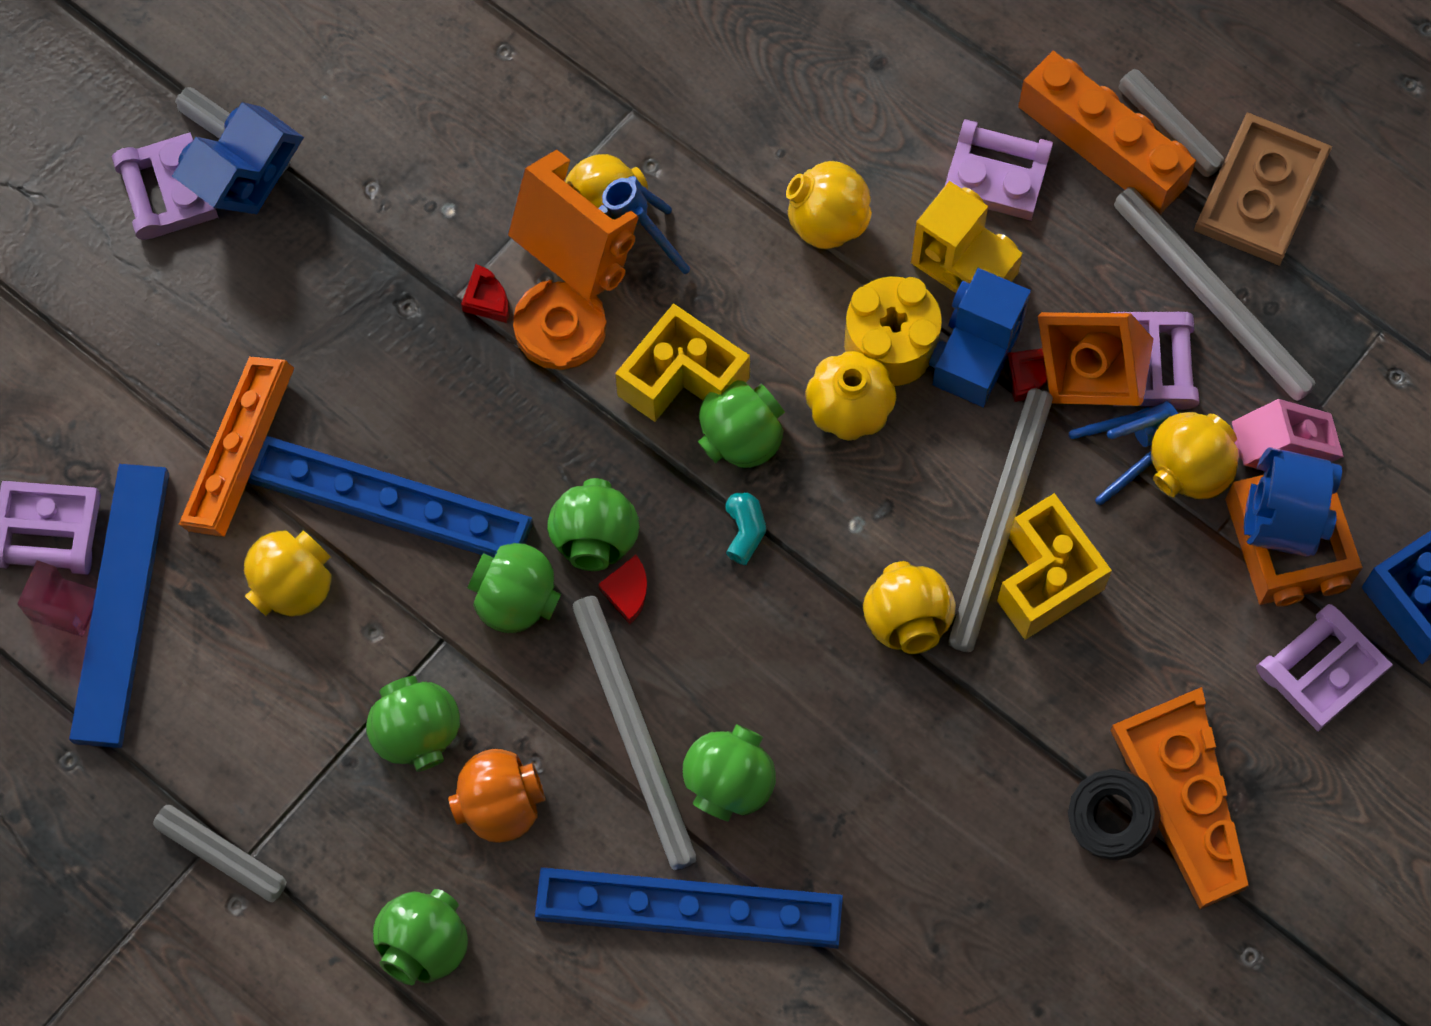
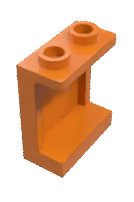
[508,149,639,301]

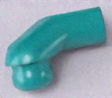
[726,492,767,565]

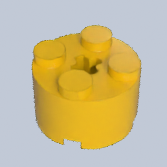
[844,277,942,386]

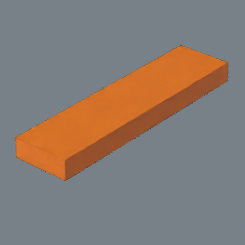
[179,356,294,537]

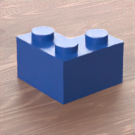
[172,102,304,214]
[929,268,1031,408]
[1361,531,1431,664]

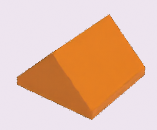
[1038,312,1154,406]

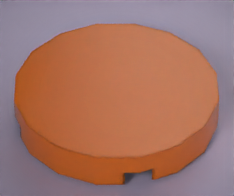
[513,280,607,370]

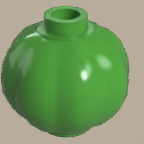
[697,380,785,468]
[547,478,640,571]
[467,543,561,633]
[366,676,460,772]
[683,724,776,821]
[373,889,468,985]

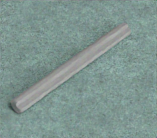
[1114,187,1315,401]
[948,388,1053,652]
[573,596,696,870]

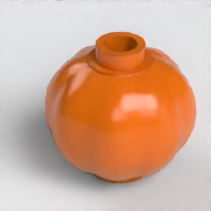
[448,749,545,843]

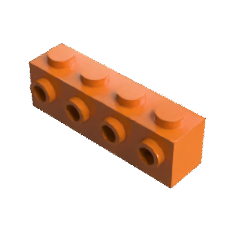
[1018,50,1196,215]

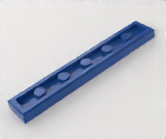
[248,436,533,558]
[69,464,169,748]
[535,867,843,949]

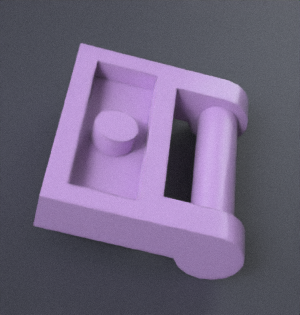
[944,119,1053,220]
[112,132,219,240]
[1111,312,1199,410]
[0,481,101,575]
[1256,604,1393,732]

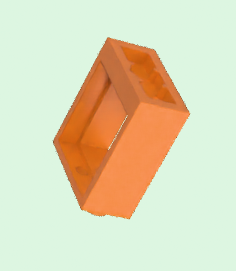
[1225,475,1363,607]

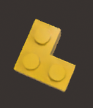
[911,181,1023,293]
[615,303,750,422]
[997,493,1112,640]

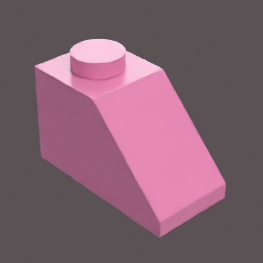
[1232,399,1344,468]

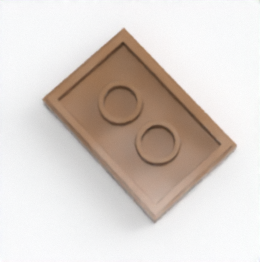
[1194,112,1333,266]

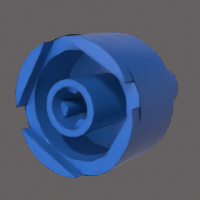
[1244,447,1342,557]

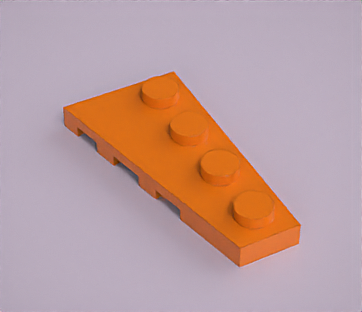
[1110,687,1249,910]

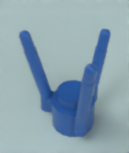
[599,176,690,274]
[1068,401,1178,505]

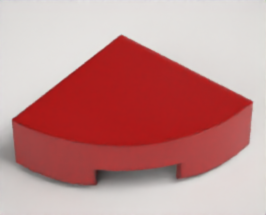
[461,264,509,323]
[1007,348,1047,402]
[598,555,647,624]

